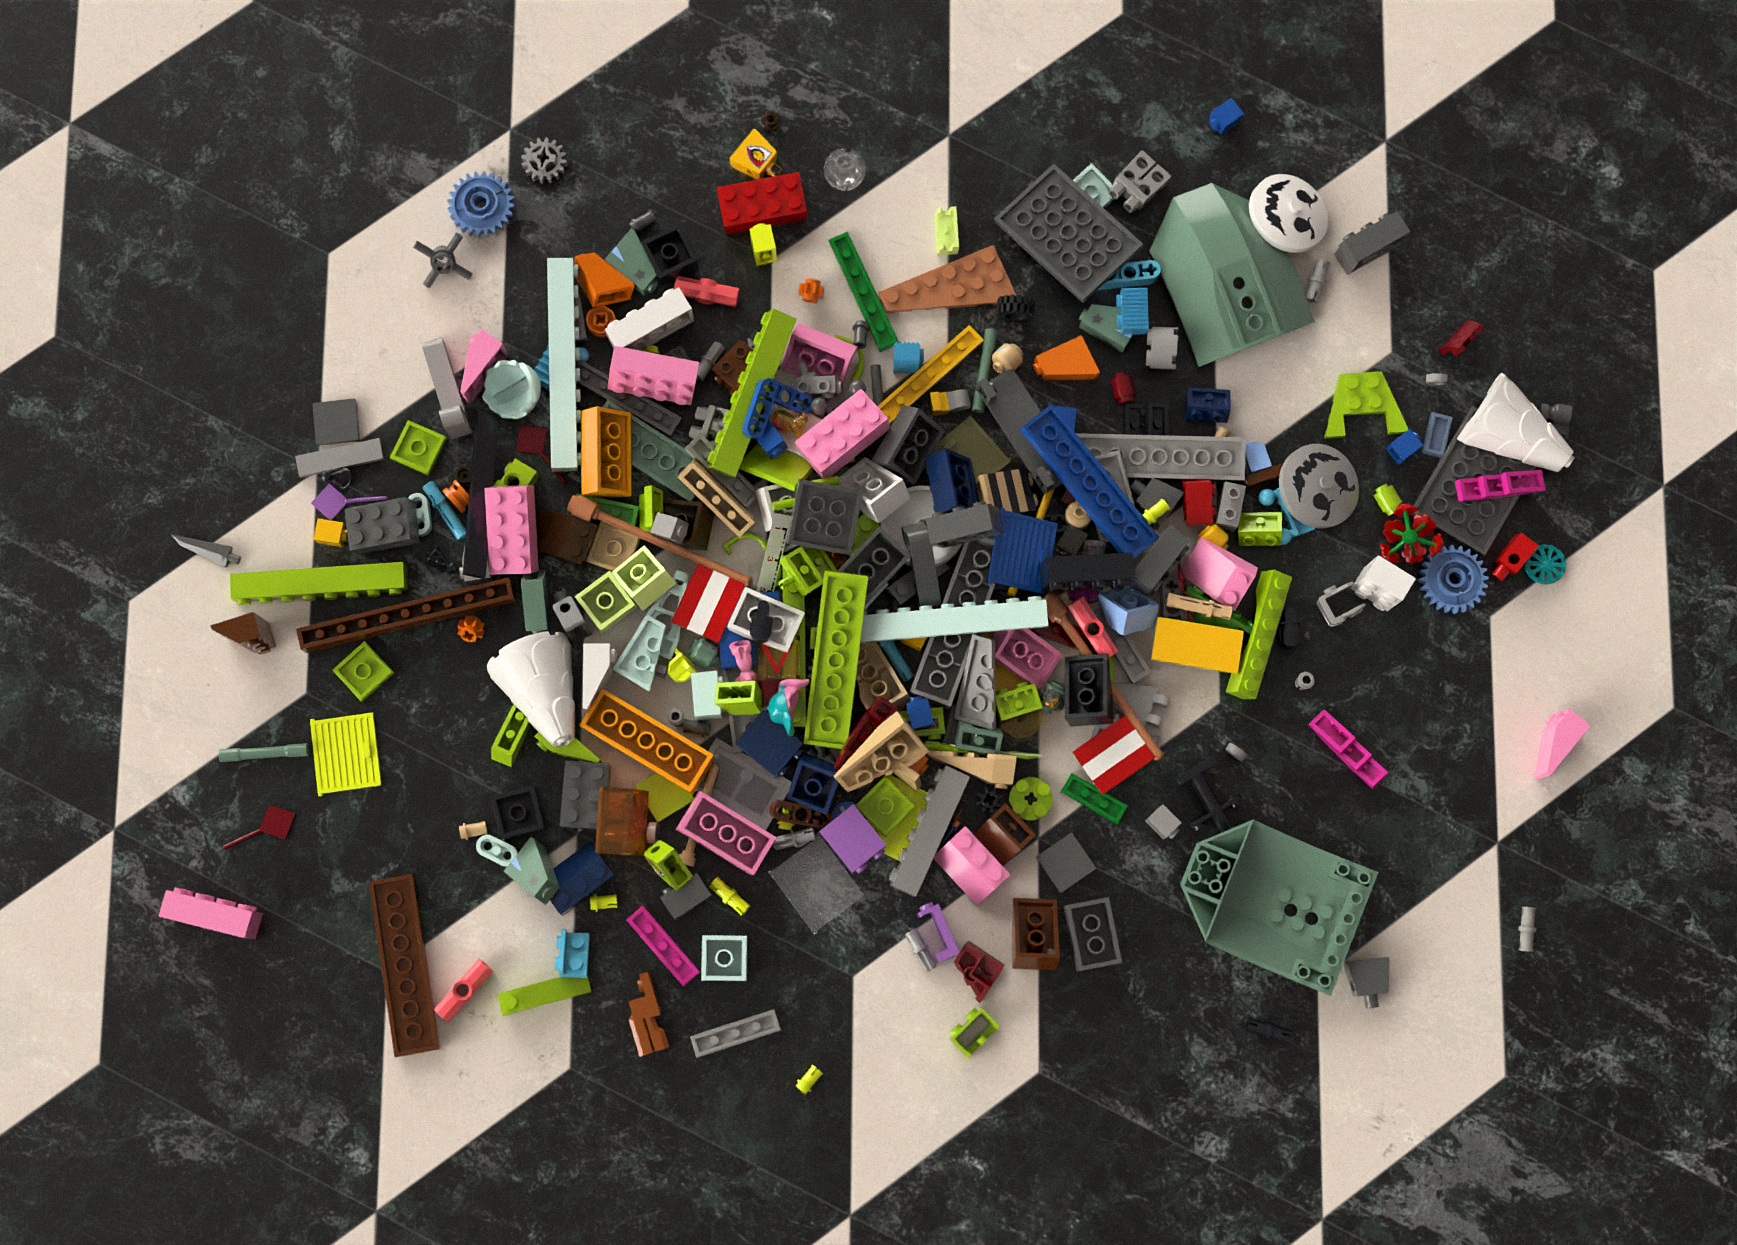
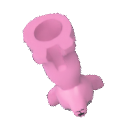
[729,640,762,683]

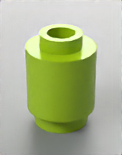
[1373,483,1402,516]

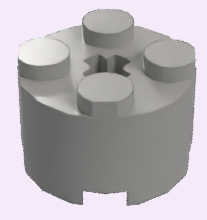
[1146,327,1178,369]

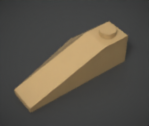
[856,642,911,712]
[834,711,929,792]
[927,751,1017,790]

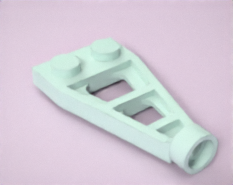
[636,570,692,660]

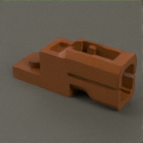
[628,972,670,1057]

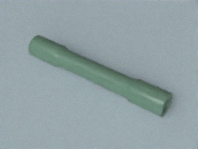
[972,329,997,413]
[219,743,309,762]

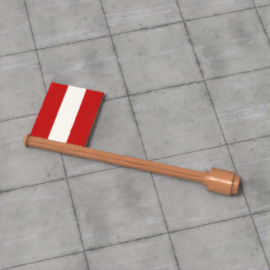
[567,495,752,643]
[1041,594,1165,795]

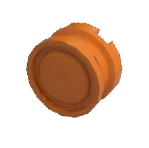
[586,305,616,338]
[442,480,469,513]

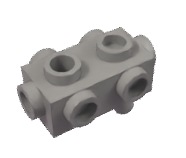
[791,362,843,400]

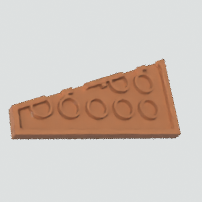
[878,245,1017,313]

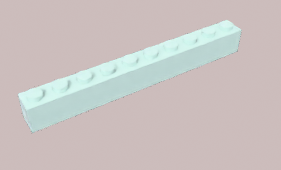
[547,258,581,472]
[861,596,1048,643]

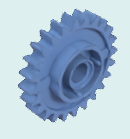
[447,171,516,238]
[1418,545,1489,614]

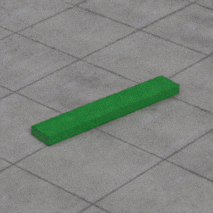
[828,231,899,352]

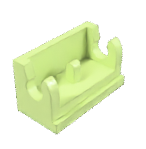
[934,206,959,255]

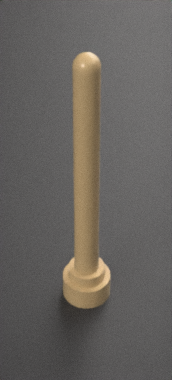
[679,764,719,867]

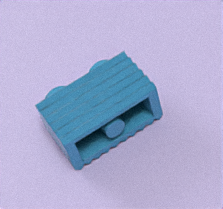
[1116,288,1149,334]
[893,342,924,373]

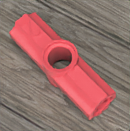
[674,276,740,307]
[1067,596,1118,657]
[434,959,494,1022]

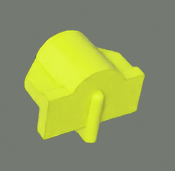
[667,648,697,683]

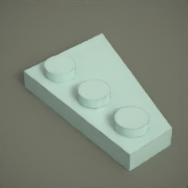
[613,614,666,692]

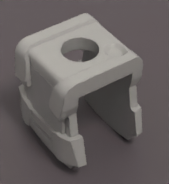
[1316,581,1366,627]

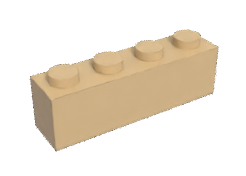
[678,458,756,537]

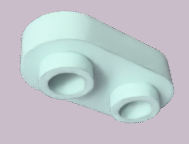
[408,493,432,536]
[476,835,518,867]

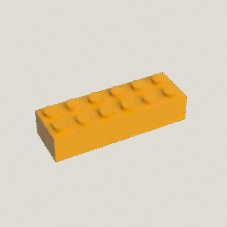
[579,688,716,795]

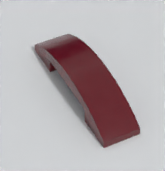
[1030,618,1097,655]
[833,696,898,771]

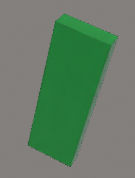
[1061,773,1128,825]

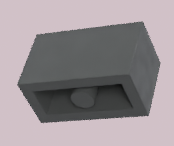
[660,872,712,920]

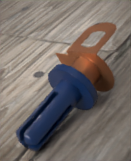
[941,806,965,845]

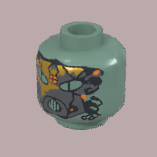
[687,637,720,669]
[1038,680,1065,714]

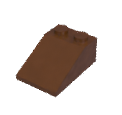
[1012,898,1060,971]

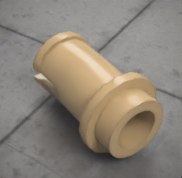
[459,821,488,840]

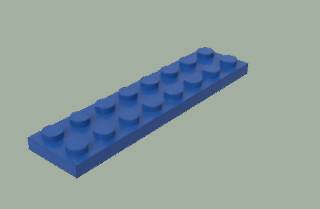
[1019,404,1159,558]

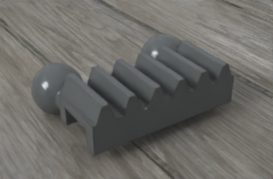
[810,380,866,419]

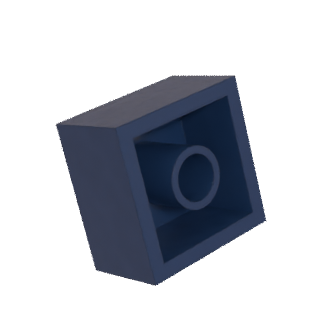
[786,753,840,815]

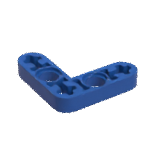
[742,378,813,438]

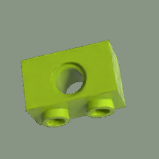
[493,458,539,487]

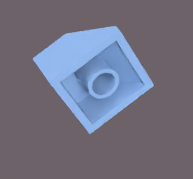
[1098,586,1159,635]

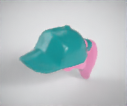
[767,679,810,737]

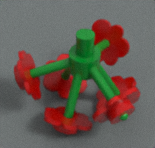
[1380,504,1444,564]

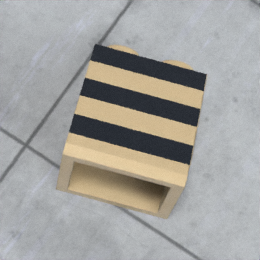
[975,468,1038,515]

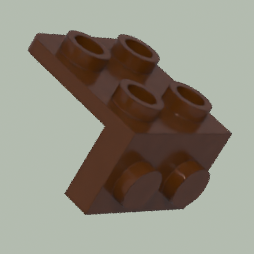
[712,340,753,397]

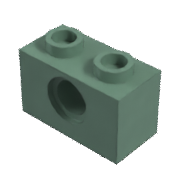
[954,721,1003,754]

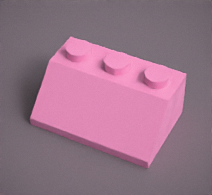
[781,323,858,384]
[933,826,1010,905]

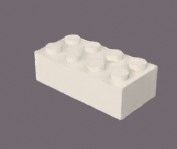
[605,287,694,351]

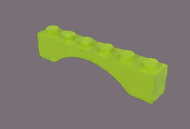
[1226,570,1292,699]

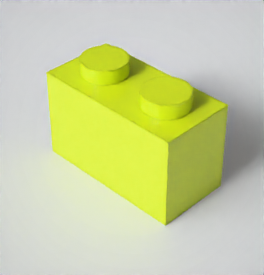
[750,223,777,266]

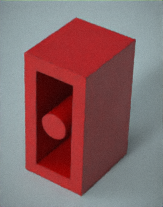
[1182,479,1216,526]

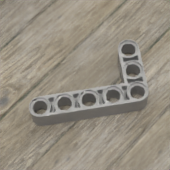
[421,337,473,440]

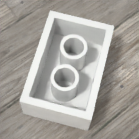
[1351,555,1416,611]

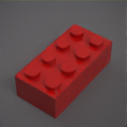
[717,172,807,235]

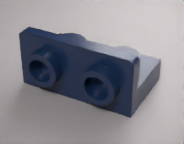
[1186,387,1231,423]

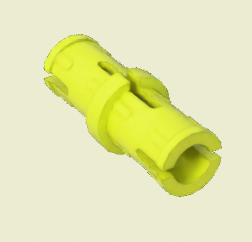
[709,877,751,916]

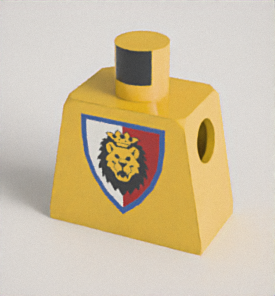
[730,129,782,180]

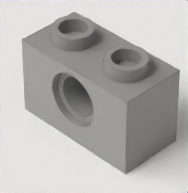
[1214,482,1246,532]

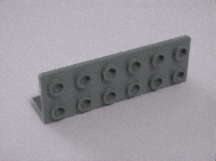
[976,369,1063,494]

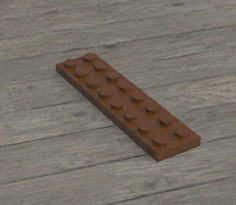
[369,874,440,1057]

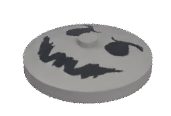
[1279,444,1359,529]

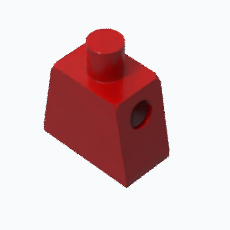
[1492,532,1539,581]

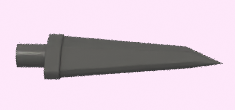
[171,534,241,567]

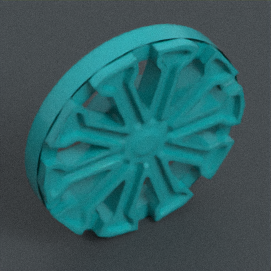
[1525,544,1566,585]

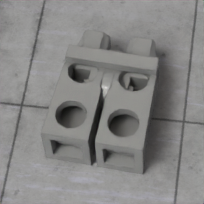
[1109,150,1172,213]
[689,405,730,447]

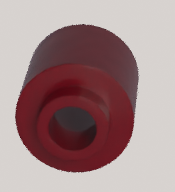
[1111,372,1136,405]

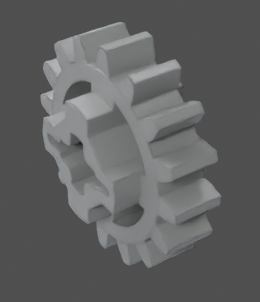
[521,137,567,184]

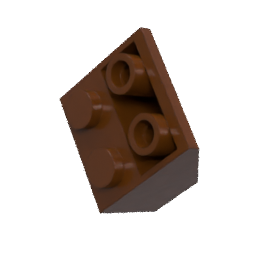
[973,803,1036,866]

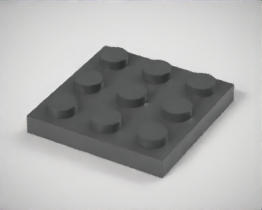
[786,479,863,555]

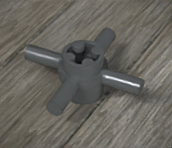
[413,233,473,288]

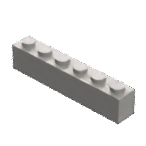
[889,766,970,897]

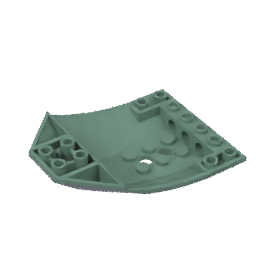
[1149,183,1315,367]
[1180,819,1378,996]

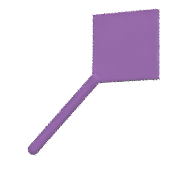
[311,483,388,521]

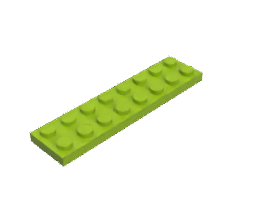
[804,570,869,749]

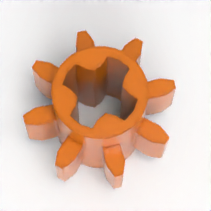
[798,278,825,303]
[457,616,485,642]

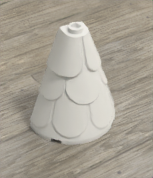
[1457,373,1575,472]
[487,631,575,747]

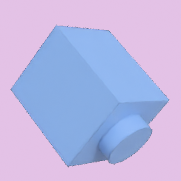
[1245,441,1272,475]

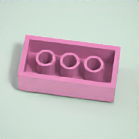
[607,346,699,405]
[795,389,891,478]
[485,485,539,575]
[676,792,776,875]
[159,888,263,939]

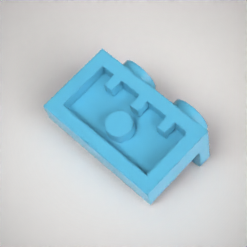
[555,929,590,978]

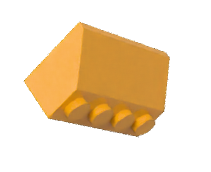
[581,406,631,498]

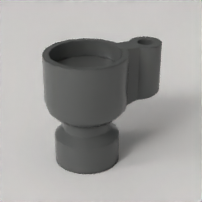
[1538,403,1572,437]

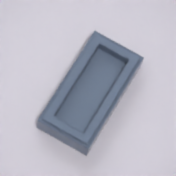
[1422,412,1453,458]

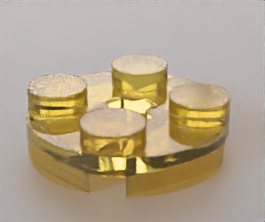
[998,709,1042,739]

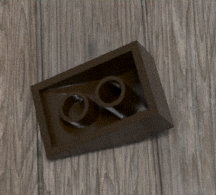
[663,499,715,551]
[536,508,598,569]

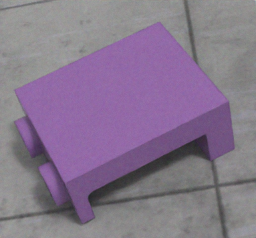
[819,804,886,874]
[917,902,960,963]

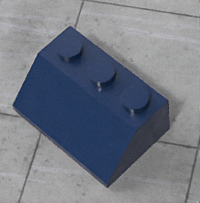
[925,448,979,514]
[550,841,616,916]

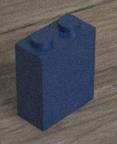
[735,710,804,779]

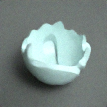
[482,360,541,419]

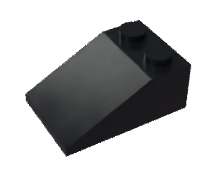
[1065,654,1113,727]

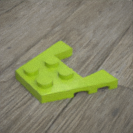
[1325,371,1408,439]

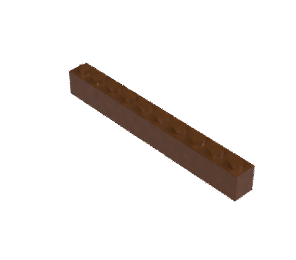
[296,577,517,653]

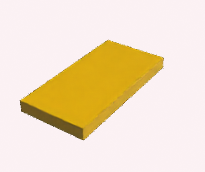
[1151,617,1244,674]

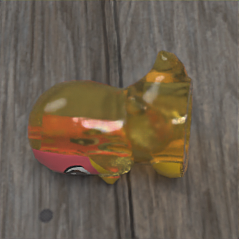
[772,410,808,438]

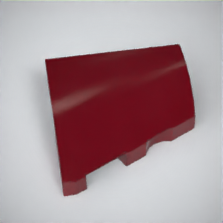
[1438,321,1484,357]
[953,941,1005,1003]

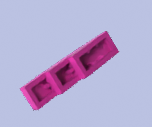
[1455,470,1546,502]
[1309,710,1388,789]

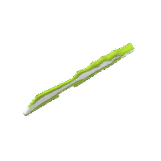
[925,741,1044,759]

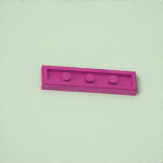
[626,905,700,987]

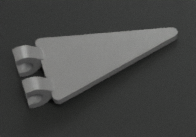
[1113,682,1170,728]

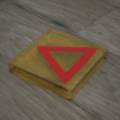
[758,635,800,681]

